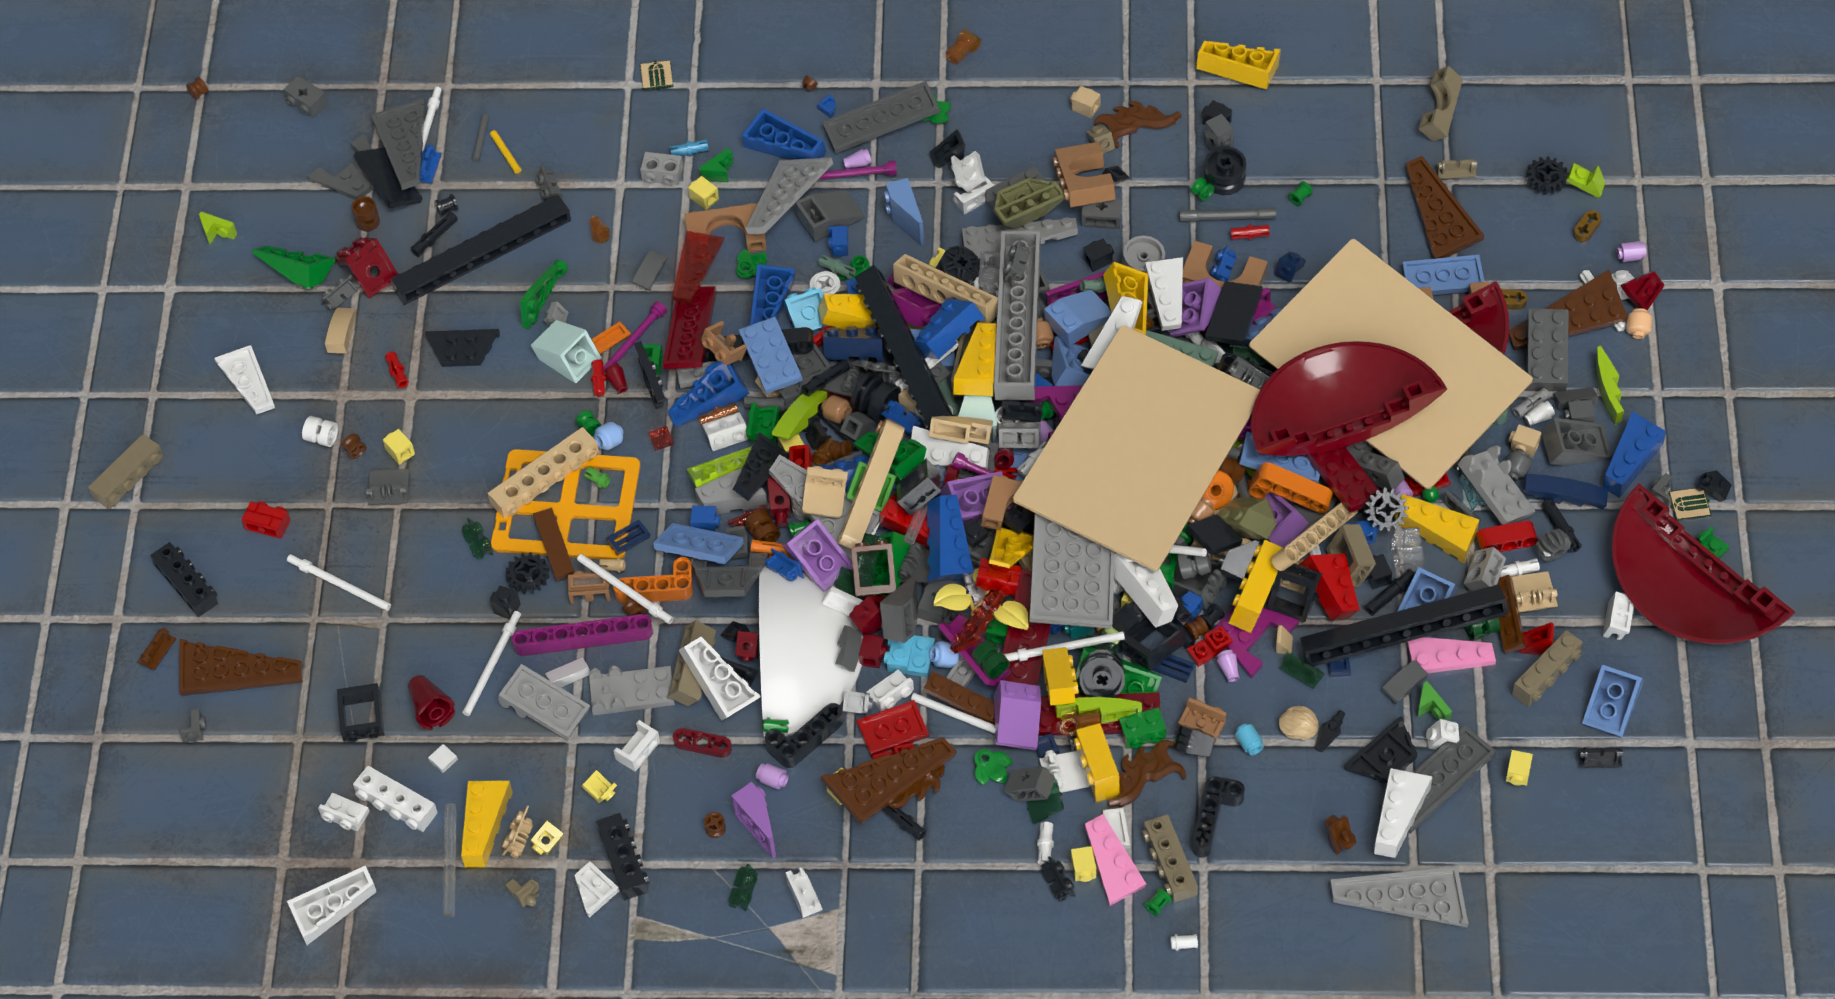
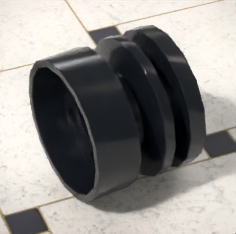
[936,246,981,285]
[850,372,901,422]

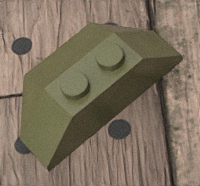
[994,178,1065,229]
[1218,496,1277,540]

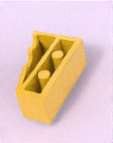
[818,294,879,329]
[1042,647,1079,706]
[1074,723,1120,803]

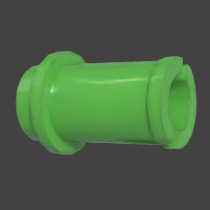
[584,467,611,488]

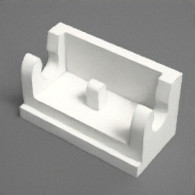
[952,176,994,215]
[1603,592,1634,640]
[785,868,822,918]

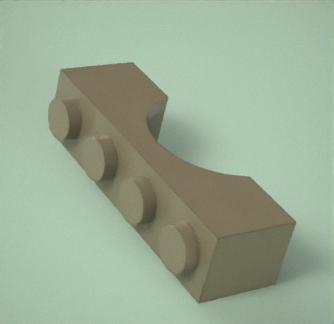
[1419,66,1463,142]

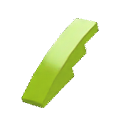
[1595,345,1624,424]
[772,390,827,439]
[1055,697,1142,724]

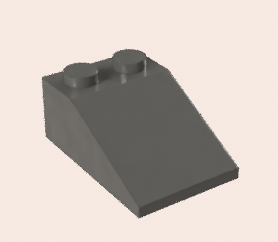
[1541,418,1612,466]

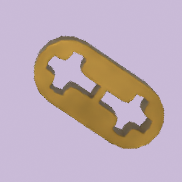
[1573,210,1601,242]
[1501,289,1528,310]

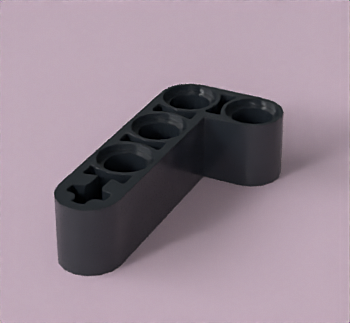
[764,703,844,768]
[1192,776,1245,858]

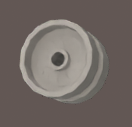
[1121,235,1165,285]

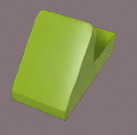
[1566,163,1605,198]
[199,212,237,244]

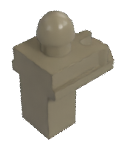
[505,879,539,907]

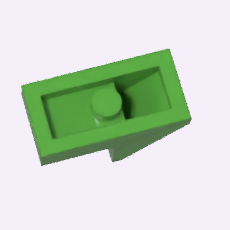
[1418,681,1452,721]

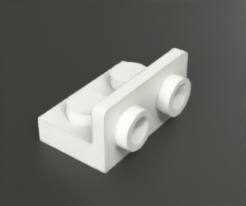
[951,151,986,192]
[702,412,749,451]
[866,669,914,712]
[318,793,370,832]

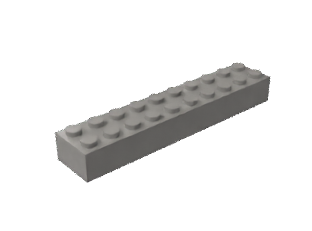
[994,231,1041,400]

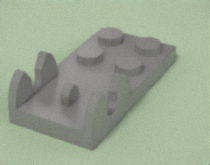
[1458,445,1536,525]
[498,664,590,740]
[589,666,675,716]

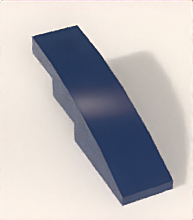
[1523,473,1608,509]

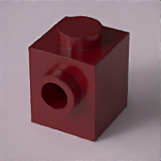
[735,631,760,661]
[859,634,887,669]

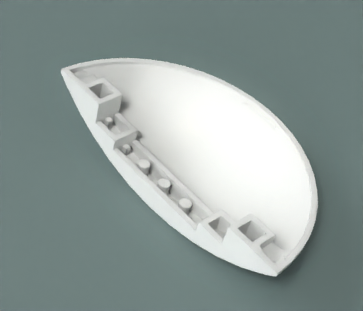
[759,565,863,740]

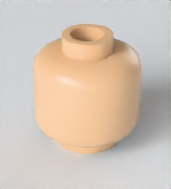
[1626,309,1652,339]

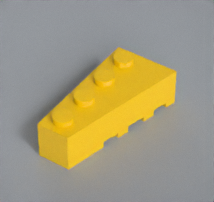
[1196,41,1281,90]
[1103,262,1148,335]
[953,323,997,396]
[1395,494,1479,564]
[1229,540,1283,633]
[461,781,513,867]

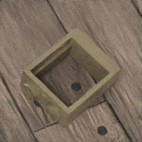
[1326,524,1376,588]

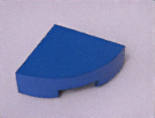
[817,94,836,118]

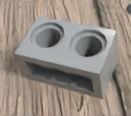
[640,152,684,185]
[999,422,1041,448]
[1464,547,1506,591]

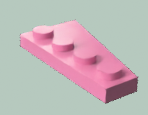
[1407,637,1496,673]
[1084,814,1146,906]

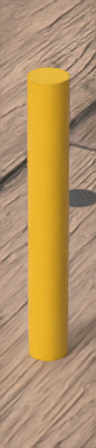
[490,130,521,174]

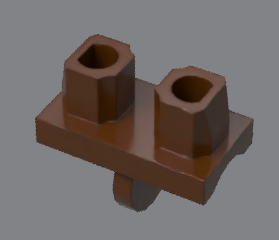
[1324,815,1356,855]

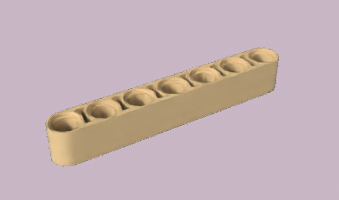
[837,419,905,549]
[1272,502,1358,571]

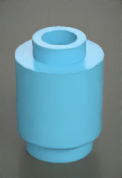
[1235,724,1264,755]

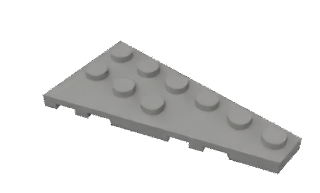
[746,157,834,235]
[962,218,1078,261]
[769,455,880,562]
[1330,866,1468,928]

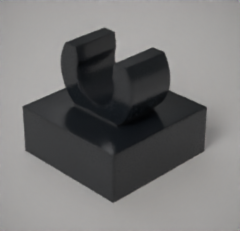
[805,421,832,449]

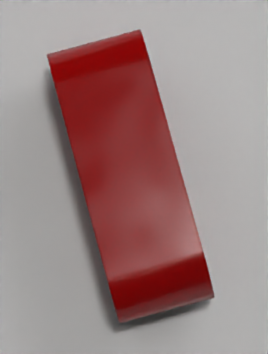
[1476,521,1538,552]

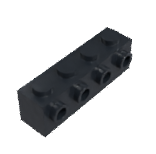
[150,542,218,617]

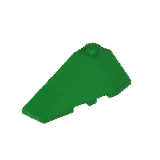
[252,246,335,289]
[853,432,927,483]
[866,532,912,597]
[1073,646,1162,694]

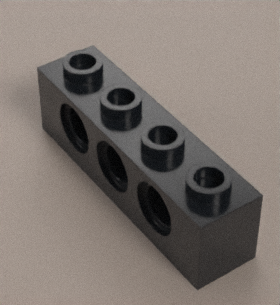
[596,813,650,901]

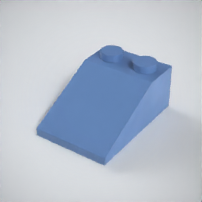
[883,178,925,246]
[1044,290,1111,347]
[1051,336,1092,386]
[1398,567,1459,638]
[1582,665,1644,737]

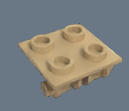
[1512,571,1558,613]
[502,806,533,858]

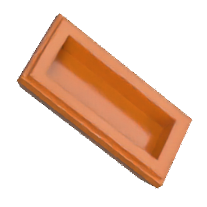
[591,321,631,354]

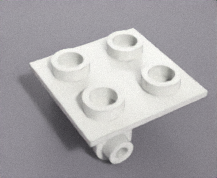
[1039,750,1090,795]

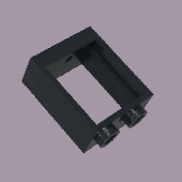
[896,458,941,515]
[1267,563,1322,622]
[1120,617,1185,671]
[337,683,385,742]

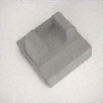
[543,302,569,325]

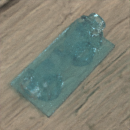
[1459,472,1487,510]

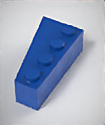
[750,264,796,325]
[1603,411,1666,498]

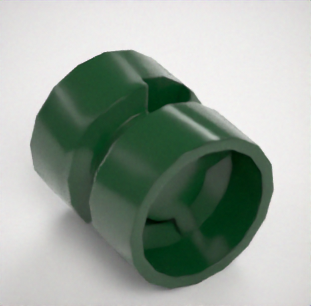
[1464,617,1501,641]
[972,640,1010,679]

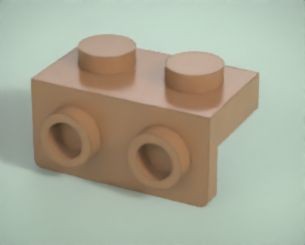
[1178,698,1226,743]

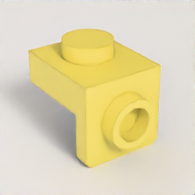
[581,770,617,803]

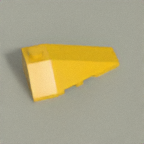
[989,528,1034,568]

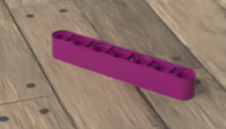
[512,614,653,656]

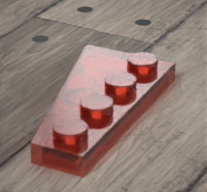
[672,231,724,303]
[950,589,1005,654]

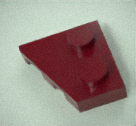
[1620,271,1665,311]

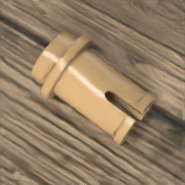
[599,557,626,573]

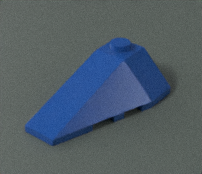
[668,360,750,427]

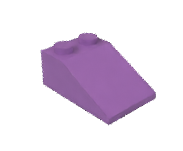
[1170,278,1222,337]
[940,471,1013,523]
[1254,492,1309,547]
[782,519,853,592]
[993,680,1041,750]
[731,782,776,858]

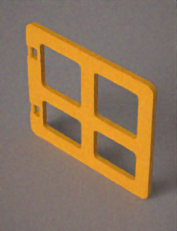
[491,449,641,559]

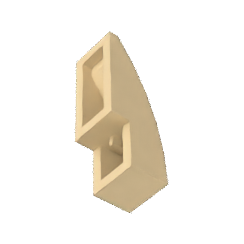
[325,308,356,353]
[929,416,993,445]

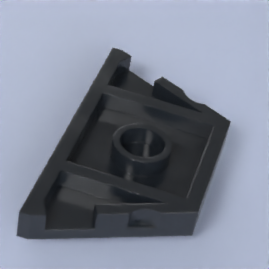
[425,329,500,367]
[634,341,666,409]
[1344,716,1418,783]

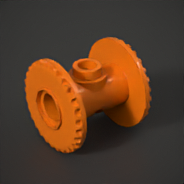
[1203,470,1234,510]

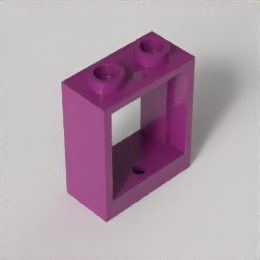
[891,287,942,327]

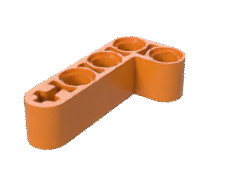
[1249,462,1333,513]
[613,557,693,604]

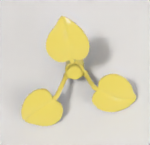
[934,568,1029,630]

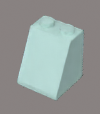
[531,320,602,383]
[958,395,998,443]

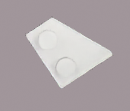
[575,862,619,918]

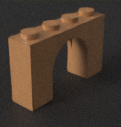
[1052,142,1115,207]
[685,203,767,261]
[1182,241,1268,288]
[981,475,1023,531]

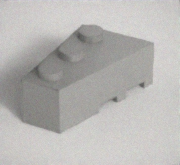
[695,468,768,514]

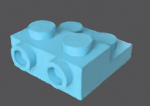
[783,287,827,332]
[884,635,935,677]

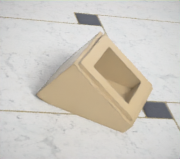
[1276,625,1293,654]

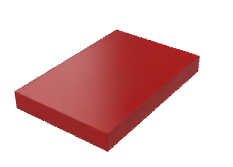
[856,700,929,757]

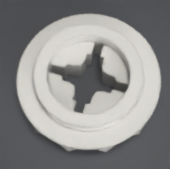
[810,271,841,295]

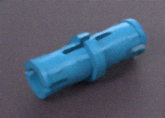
[670,139,709,156]

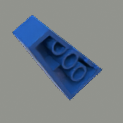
[741,108,826,160]
[927,494,974,582]

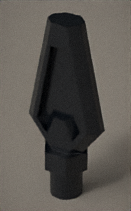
[1315,710,1346,752]

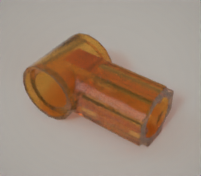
[945,29,982,64]
[1060,711,1101,736]

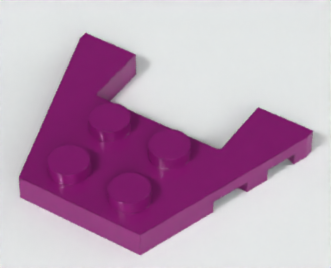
[1026,385,1084,439]
[1214,606,1299,679]

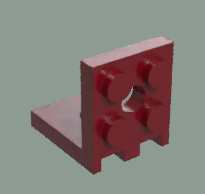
[334,237,398,298]

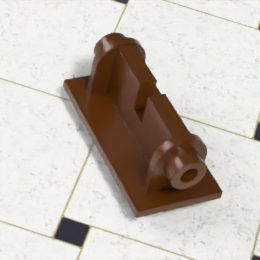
[137,628,176,670]

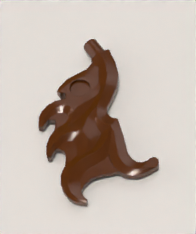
[1094,101,1182,149]
[1108,740,1186,808]
[888,744,953,808]

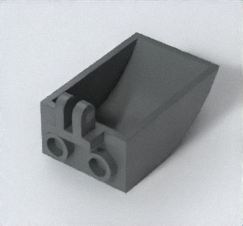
[1162,557,1228,609]

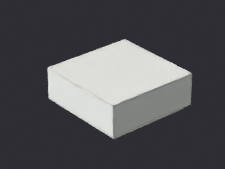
[428,744,458,773]

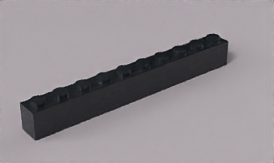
[391,194,571,305]
[855,265,953,430]
[1300,584,1508,668]

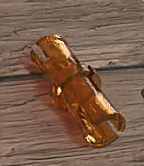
[698,402,739,427]

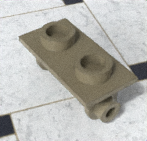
[1437,158,1477,179]

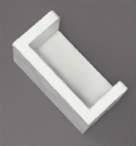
[614,720,660,772]

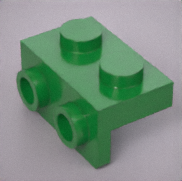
[746,402,780,443]
[1119,707,1166,749]

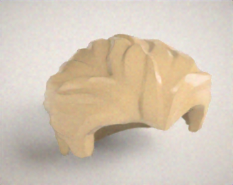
[1279,706,1319,741]

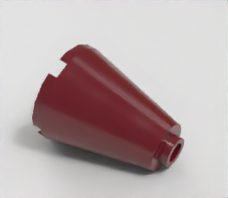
[408,675,455,730]

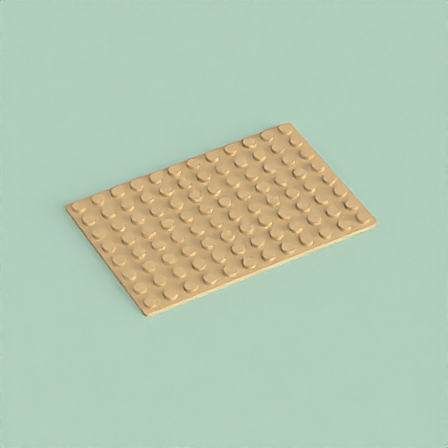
[1249,239,1533,489]
[1013,325,1260,571]

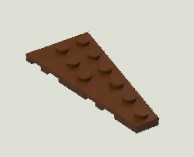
[1405,156,1484,259]
[1509,270,1628,351]
[179,639,303,695]
[820,737,957,824]

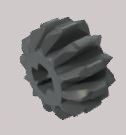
[1535,528,1572,562]

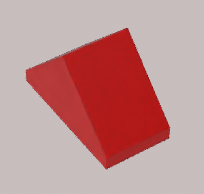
[1518,622,1554,655]

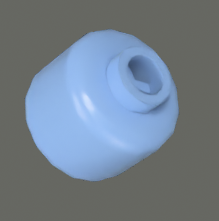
[594,422,623,451]
[929,641,961,668]

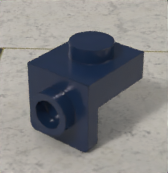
[1275,252,1306,282]

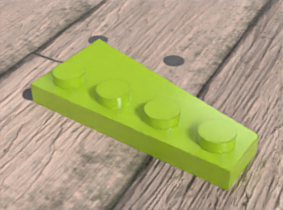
[686,446,752,487]

